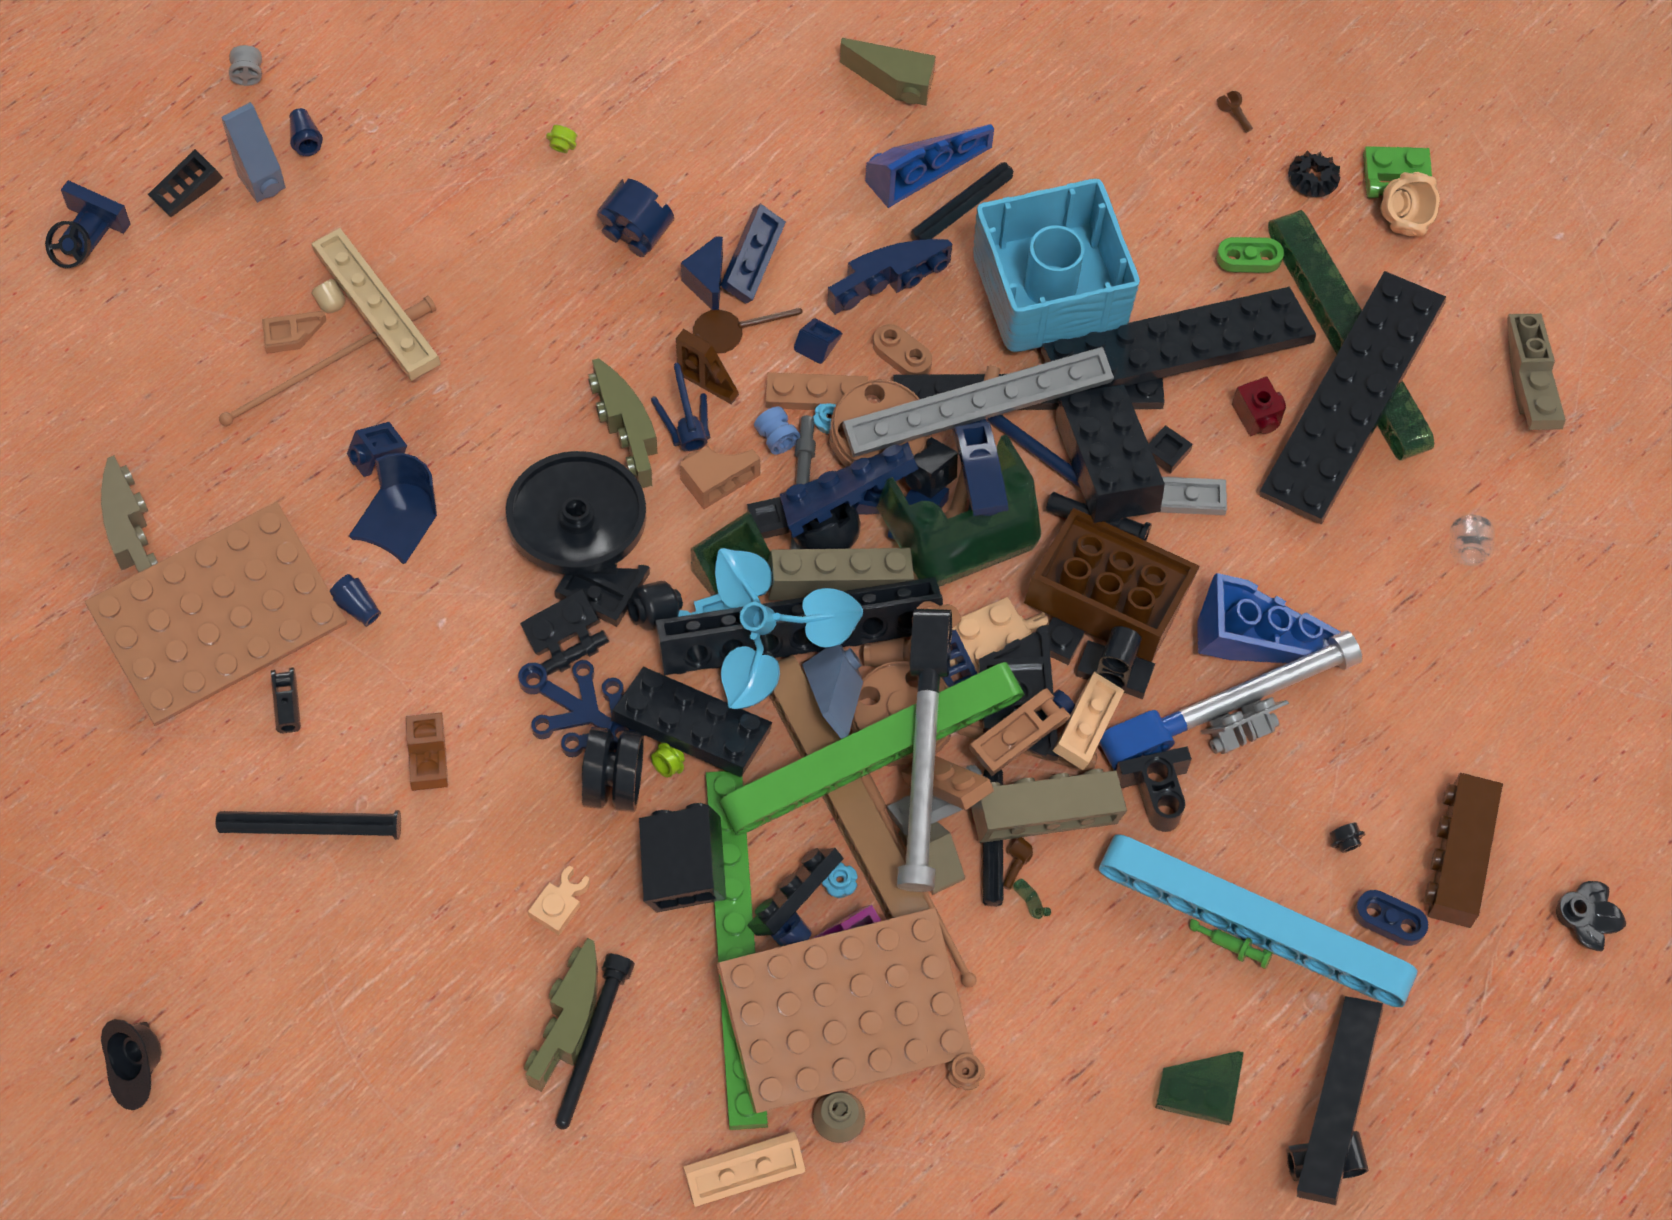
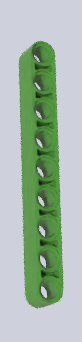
[719,662,1025,835]

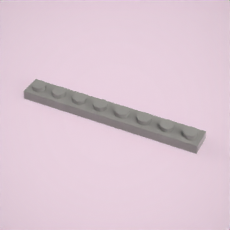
[842,347,1114,457]

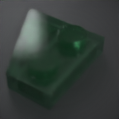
[1155,1051,1244,1126]

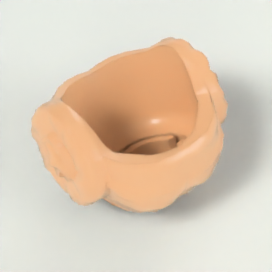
[1380,172,1440,236]

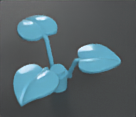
[715,548,863,709]

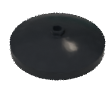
[506,451,646,575]

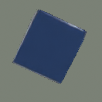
[794,318,843,364]

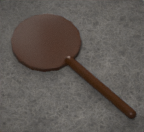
[693,308,803,354]

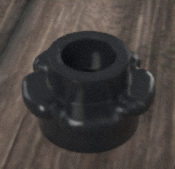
[1330,822,1365,853]

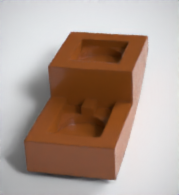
[406,712,448,791]

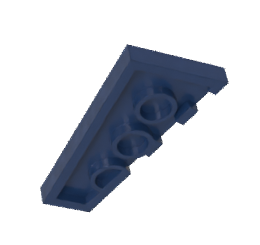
[780,442,918,538]

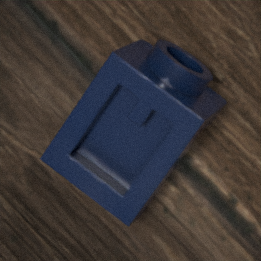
[347,422,407,477]

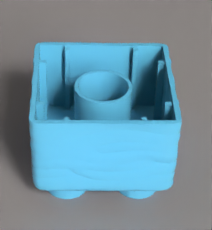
[973,179,1140,352]

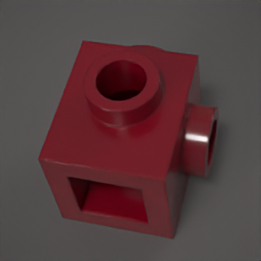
[1232,376,1286,437]

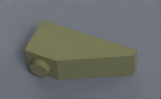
[840,38,936,106]

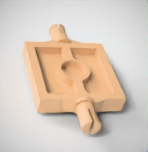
[950,597,1049,673]

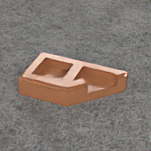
[262,311,326,354]

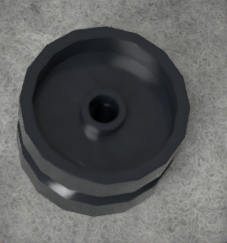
[582,727,644,812]

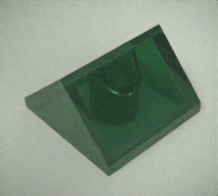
[691,512,770,596]

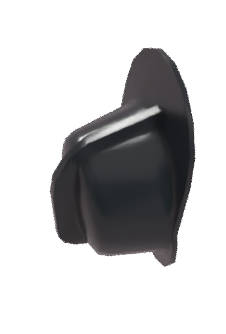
[101,1019,162,1110]

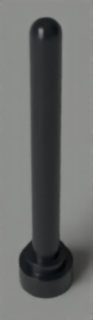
[555,953,635,1130]

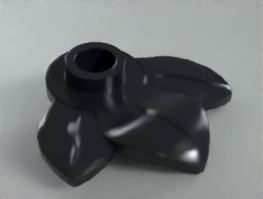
[1556,881,1626,951]

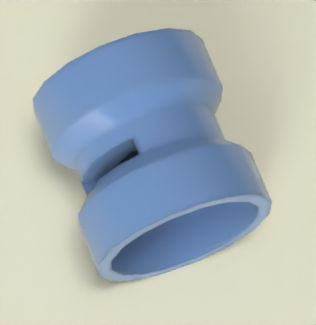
[754,406,800,455]

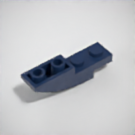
[827,239,952,315]
[952,419,1009,516]

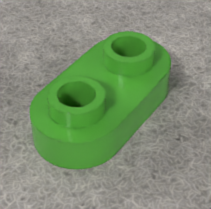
[1216,237,1284,273]

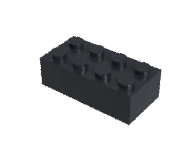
[1055,384,1165,523]

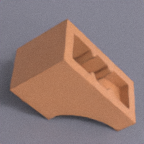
[680,446,760,509]

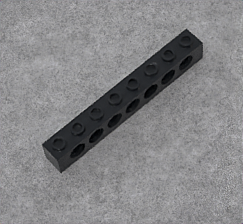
[656,577,943,675]

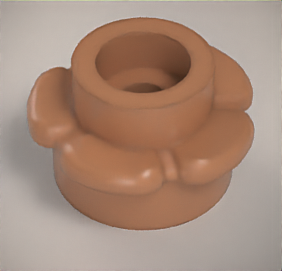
[948,1054,985,1090]

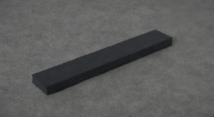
[1297,996,1383,1205]

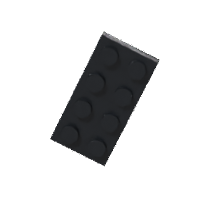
[611,666,772,777]

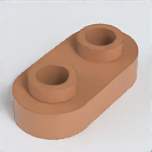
[873,324,932,375]

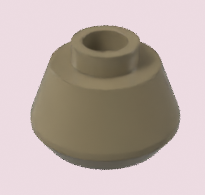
[813,1091,866,1143]

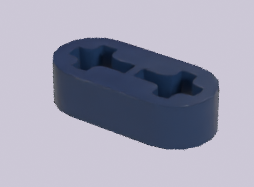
[771,912,812,947]

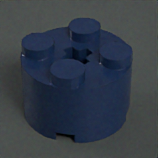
[597,179,674,257]

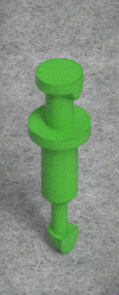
[1189,919,1273,969]

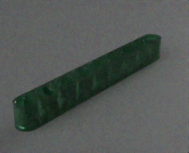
[1268,210,1435,461]

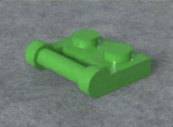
[1363,146,1432,198]

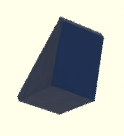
[681,236,723,310]

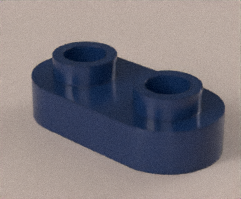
[1354,890,1429,946]

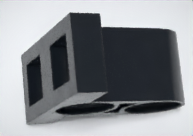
[1076,626,1155,699]
[1116,746,1192,832]

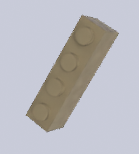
[768,548,914,600]
[971,769,1127,843]

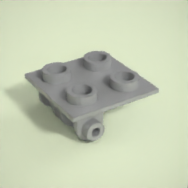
[1201,697,1289,754]

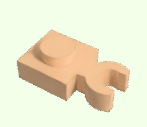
[528,866,590,936]

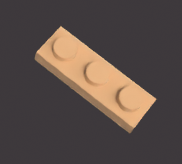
[1053,672,1124,770]
[683,1132,806,1207]

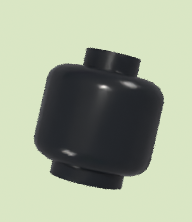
[627,581,683,630]

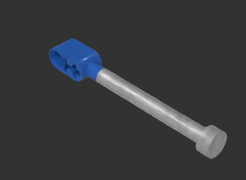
[1099,630,1362,771]

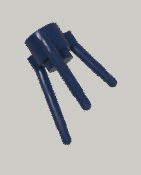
[651,363,711,451]

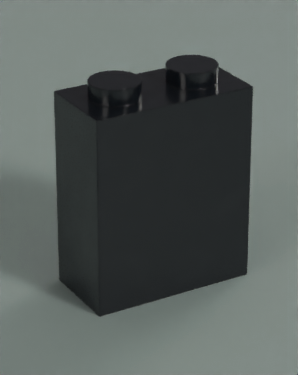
[639,803,726,913]

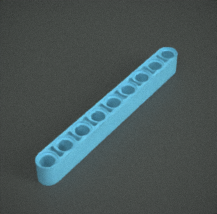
[1099,834,1418,1007]

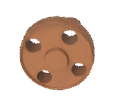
[829,379,929,467]
[851,661,951,767]

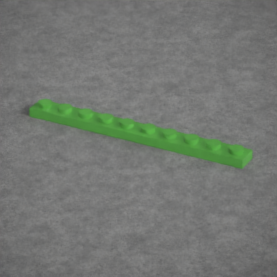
[706,771,768,1130]

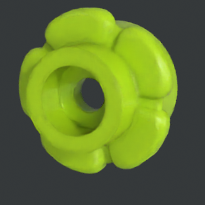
[546,125,577,153]
[651,743,685,777]

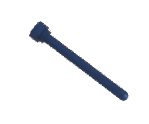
[987,415,1081,489]

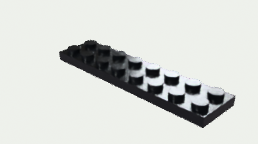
[1260,271,1446,524]
[1041,286,1316,391]

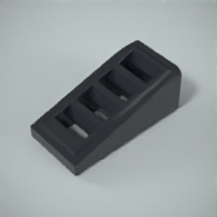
[148,149,223,217]

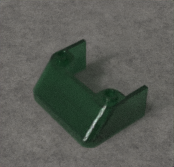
[877,434,1042,587]

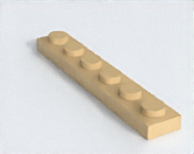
[311,228,441,381]

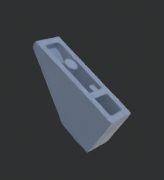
[221,102,286,203]
[802,645,863,739]

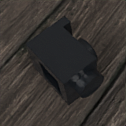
[905,437,958,499]

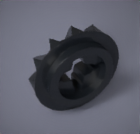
[1288,150,1341,197]

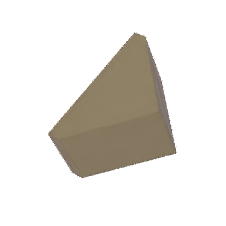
[898,822,965,895]

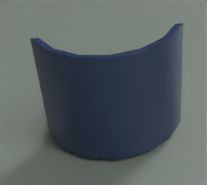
[349,453,437,564]

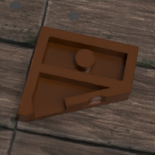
[676,329,739,405]

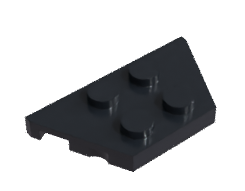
[978,625,1059,761]

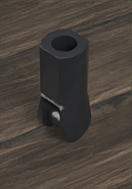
[271,667,301,734]

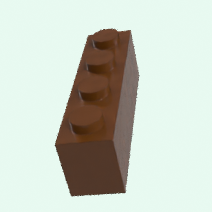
[1424,772,1503,928]

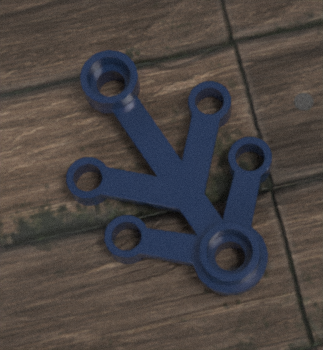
[518,660,634,757]

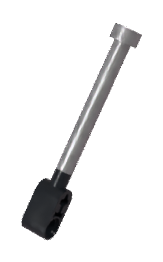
[897,609,952,892]

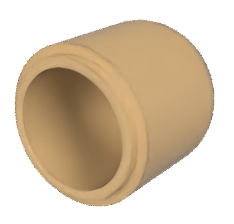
[312,279,345,313]

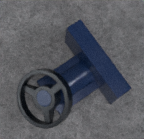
[45,180,131,268]

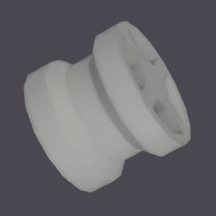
[229,45,262,86]

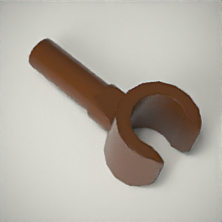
[1217,91,1253,133]
[1003,837,1033,890]

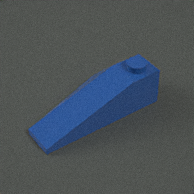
[865,124,994,208]
[1197,573,1341,666]

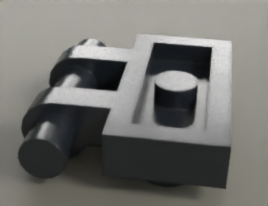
[520,589,610,676]

